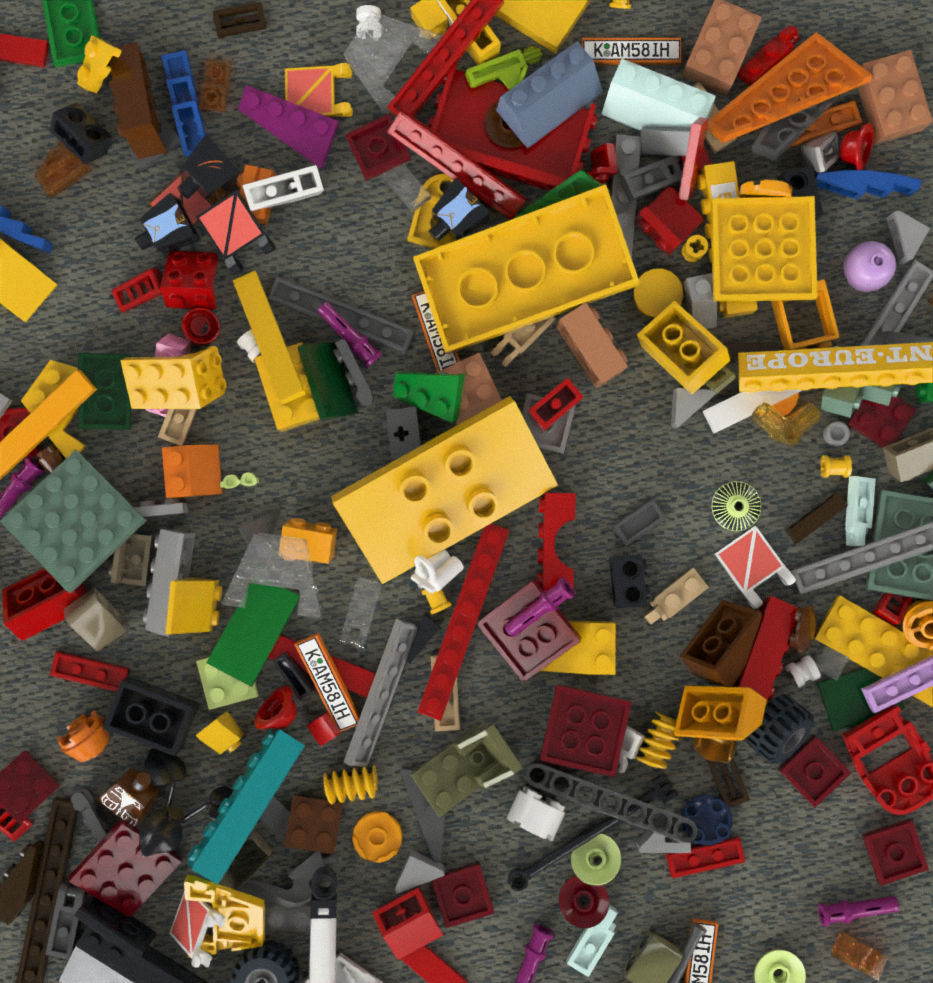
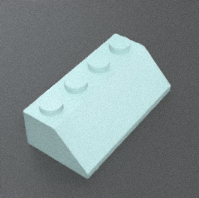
[602,59,716,131]

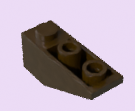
[0,840,44,925]

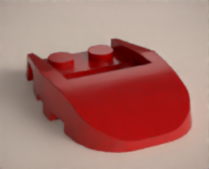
[842,704,933,815]

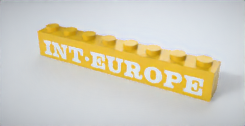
[738,342,933,393]

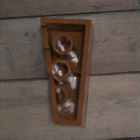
[107,42,168,159]

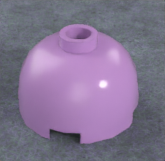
[843,241,896,292]

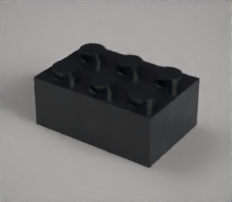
[103,676,200,756]

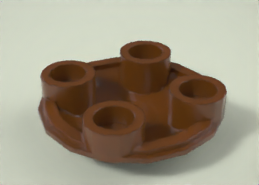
[790,604,816,654]

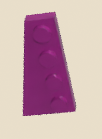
[238,85,340,169]

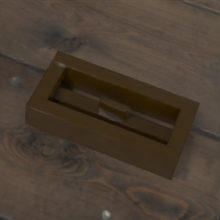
[213,2,267,38]
[707,758,750,808]

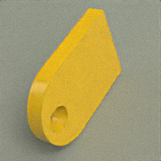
[407,174,455,249]

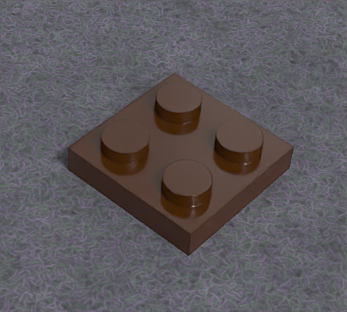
[284,794,343,854]

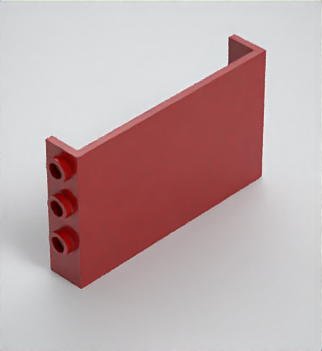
[428,63,598,191]

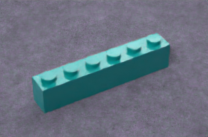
[187,729,305,885]

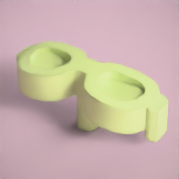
[220,472,259,489]

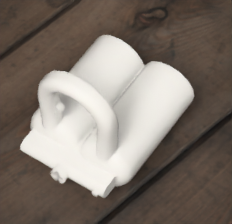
[411,550,464,593]

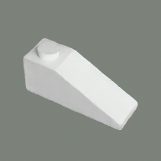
[243,165,324,211]

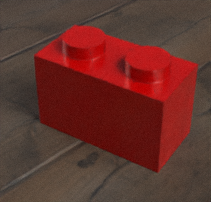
[526,378,584,433]

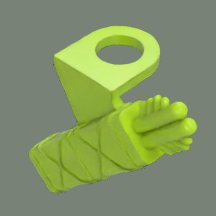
[465,46,543,90]

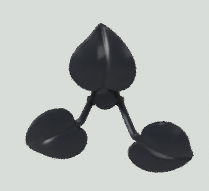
[139,748,233,857]

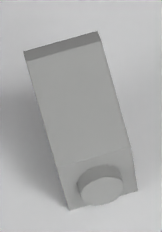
[682,273,717,329]

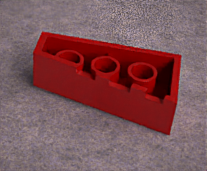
[732,596,798,703]

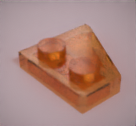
[35,141,92,199]

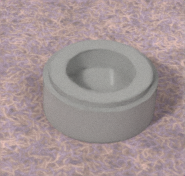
[823,421,850,446]

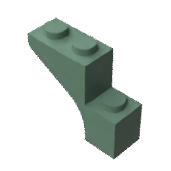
[821,384,901,418]

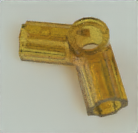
[752,402,822,446]

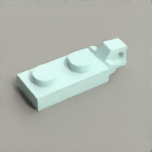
[845,476,876,547]
[566,904,618,977]

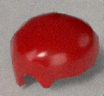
[181,307,220,346]

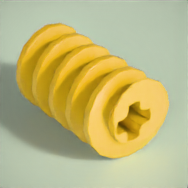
[636,711,680,769]
[323,765,378,804]

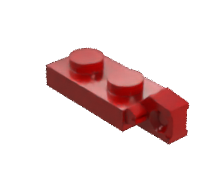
[737,25,800,86]

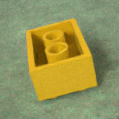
[637,301,730,395]
[254,342,320,432]

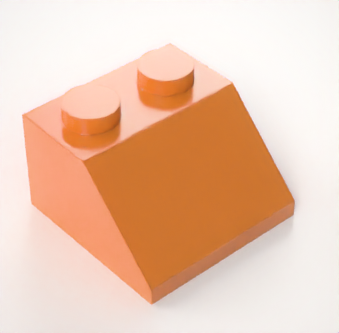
[162,445,223,499]

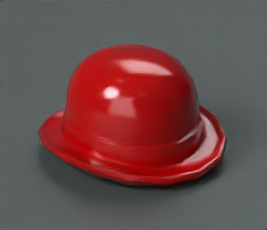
[839,123,875,170]
[254,685,297,730]

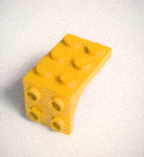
[121,346,226,409]

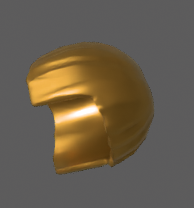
[693,737,737,763]

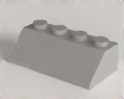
[143,529,196,637]

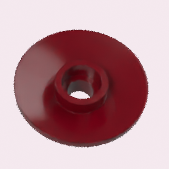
[558,875,609,928]

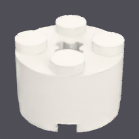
[507,786,565,841]

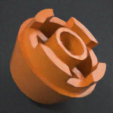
[57,711,111,762]

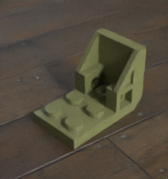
[410,724,522,817]

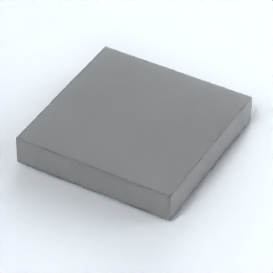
[522,393,576,454]

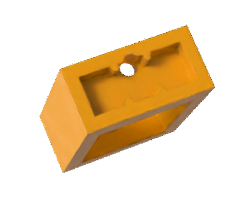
[771,279,840,350]

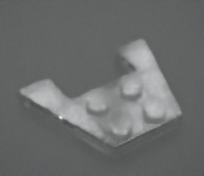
[343,11,442,119]
[222,533,322,618]

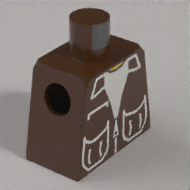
[98,768,159,828]

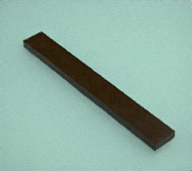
[16,797,78,983]

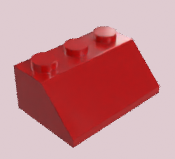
[2,568,87,641]

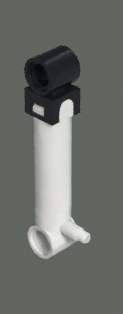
[309,866,337,983]

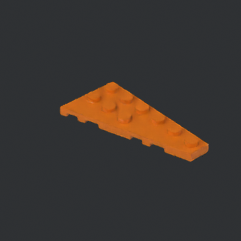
[707,32,872,143]

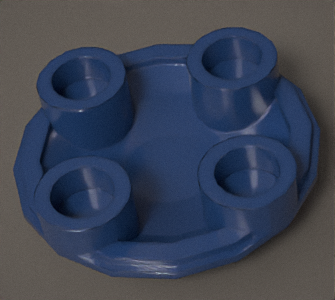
[682,794,733,845]

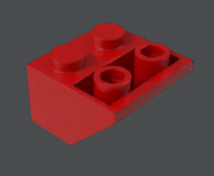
[372,887,443,960]

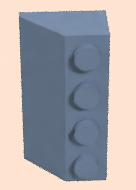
[496,41,603,149]

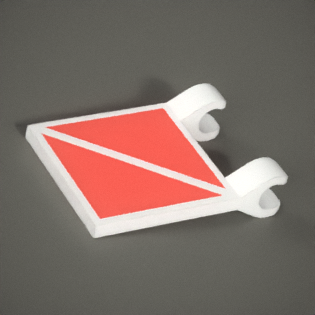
[715,525,796,609]
[169,890,226,967]

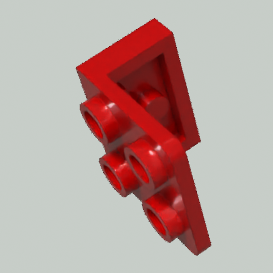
[635,187,703,256]
[160,251,219,310]

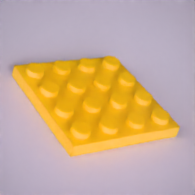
[710,196,817,302]

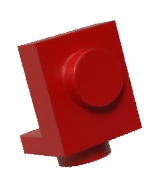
[587,143,618,184]

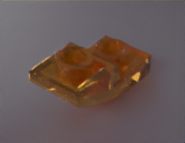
[199,59,232,113]
[830,931,889,980]

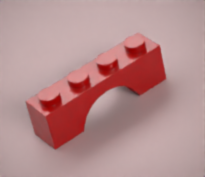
[537,493,576,591]

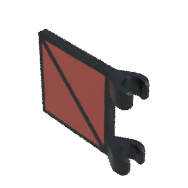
[196,190,276,275]

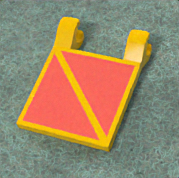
[285,63,353,117]

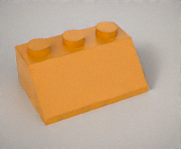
[674,686,767,740]

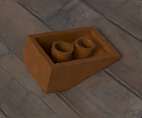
[679,600,762,687]

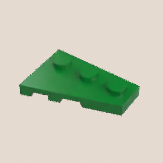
[515,169,601,218]
[393,372,465,423]

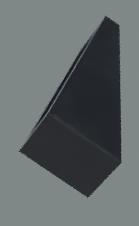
[407,614,440,663]
[273,652,316,700]

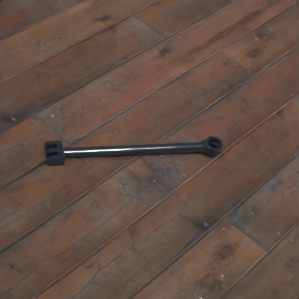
[508,772,678,891]

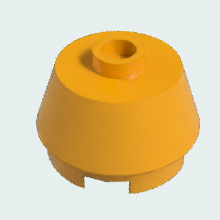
[903,600,933,650]

